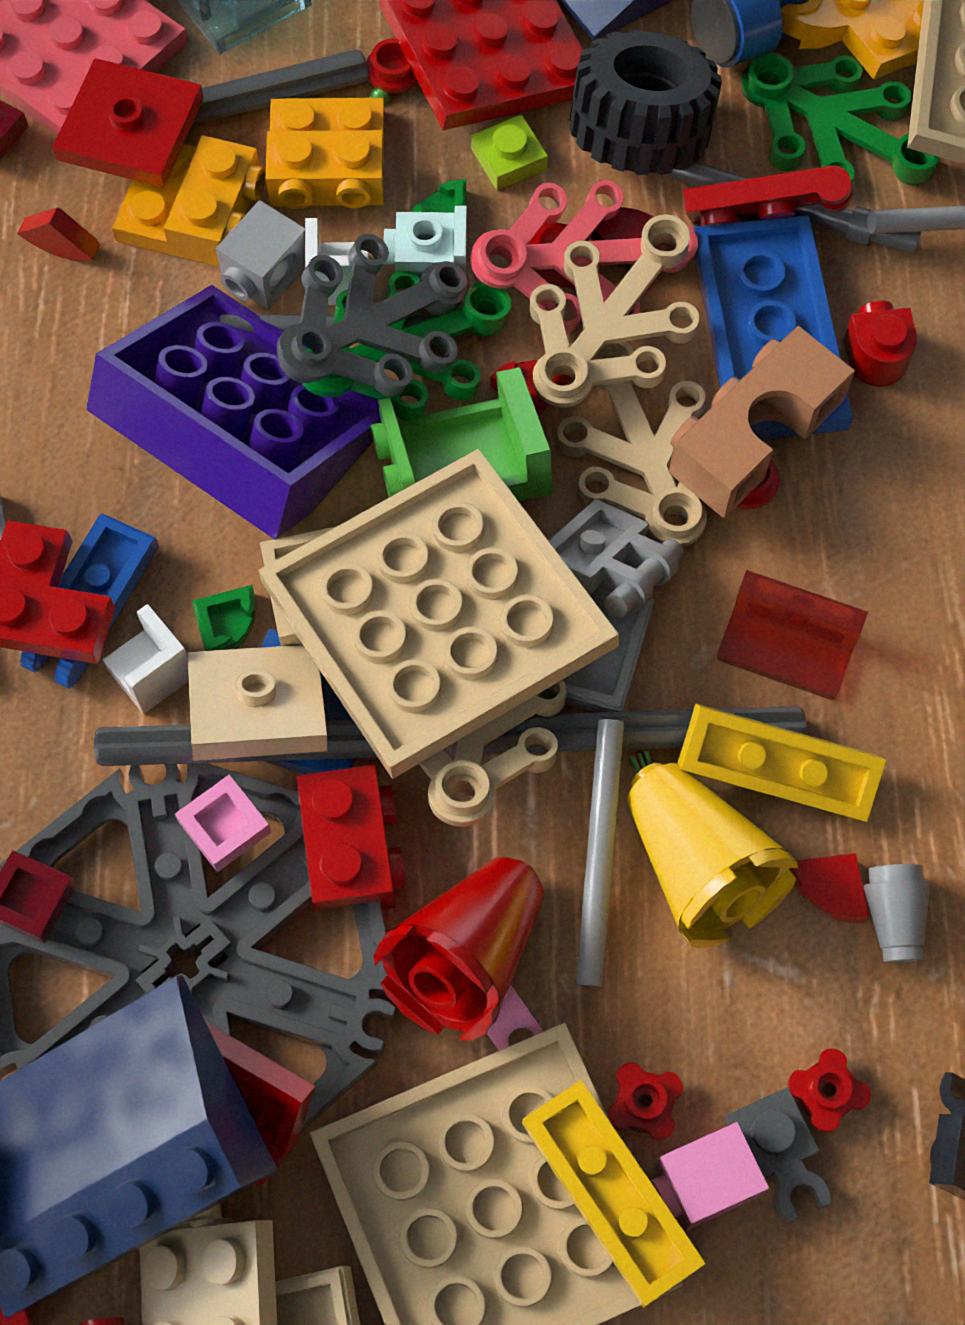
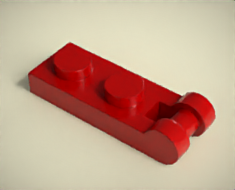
[683,166,853,226]

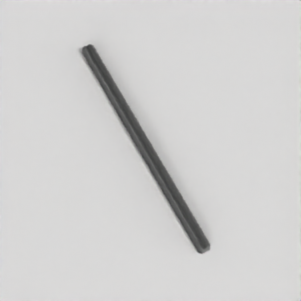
[94,706,807,766]

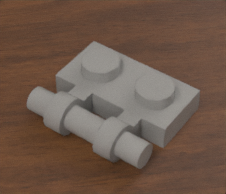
[549,499,684,618]

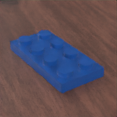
[694,215,853,440]

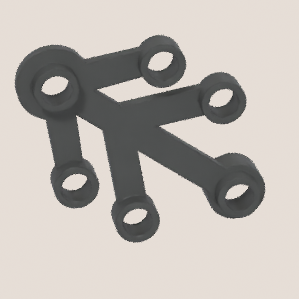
[277,234,468,397]

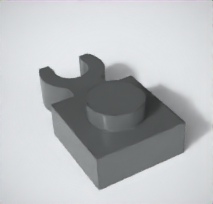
[723,1087,831,1224]

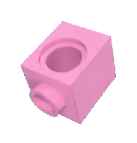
[651,1122,769,1232]

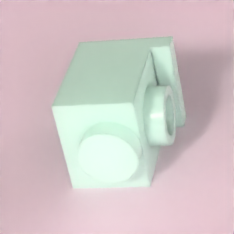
[384,206,467,285]

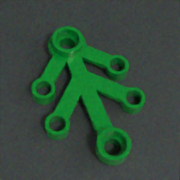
[741,53,941,185]
[302,271,511,421]

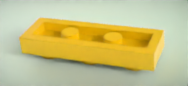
[677,704,886,822]
[522,1080,706,1308]

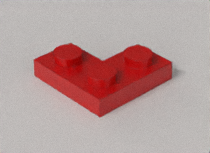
[0,520,115,664]

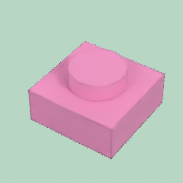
[175,774,271,872]

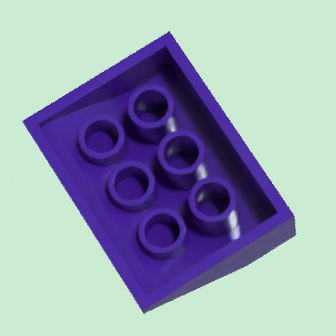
[86,285,381,540]

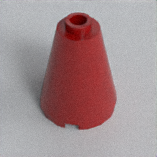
[373,857,544,1041]

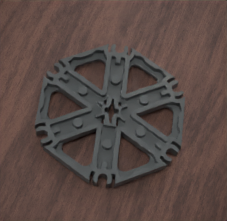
[0,763,396,1133]

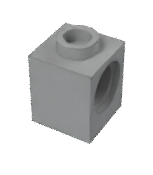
[215,200,305,310]

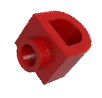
[844,300,917,387]

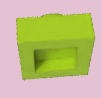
[471,114,548,191]

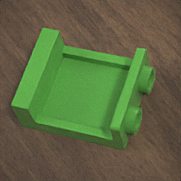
[371,367,553,501]

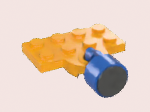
[691,0,924,80]

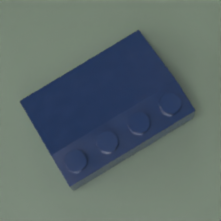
[0,975,278,1318]

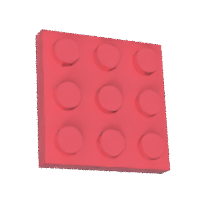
[0,0,188,136]

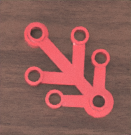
[470,180,698,334]

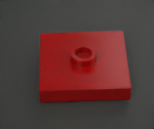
[52,58,204,188]

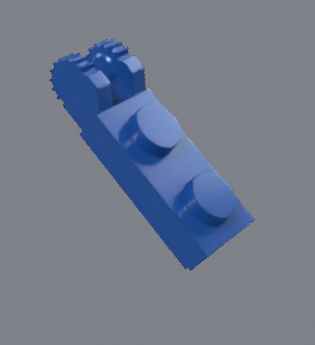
[20,513,159,689]

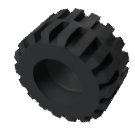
[569,30,722,175]

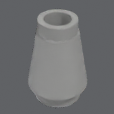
[863,864,931,963]

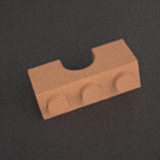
[669,326,855,518]

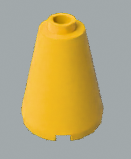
[627,763,798,949]

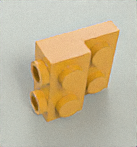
[265,98,384,209]
[112,135,266,267]

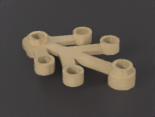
[530,214,700,407]
[556,342,707,547]
[419,680,566,827]

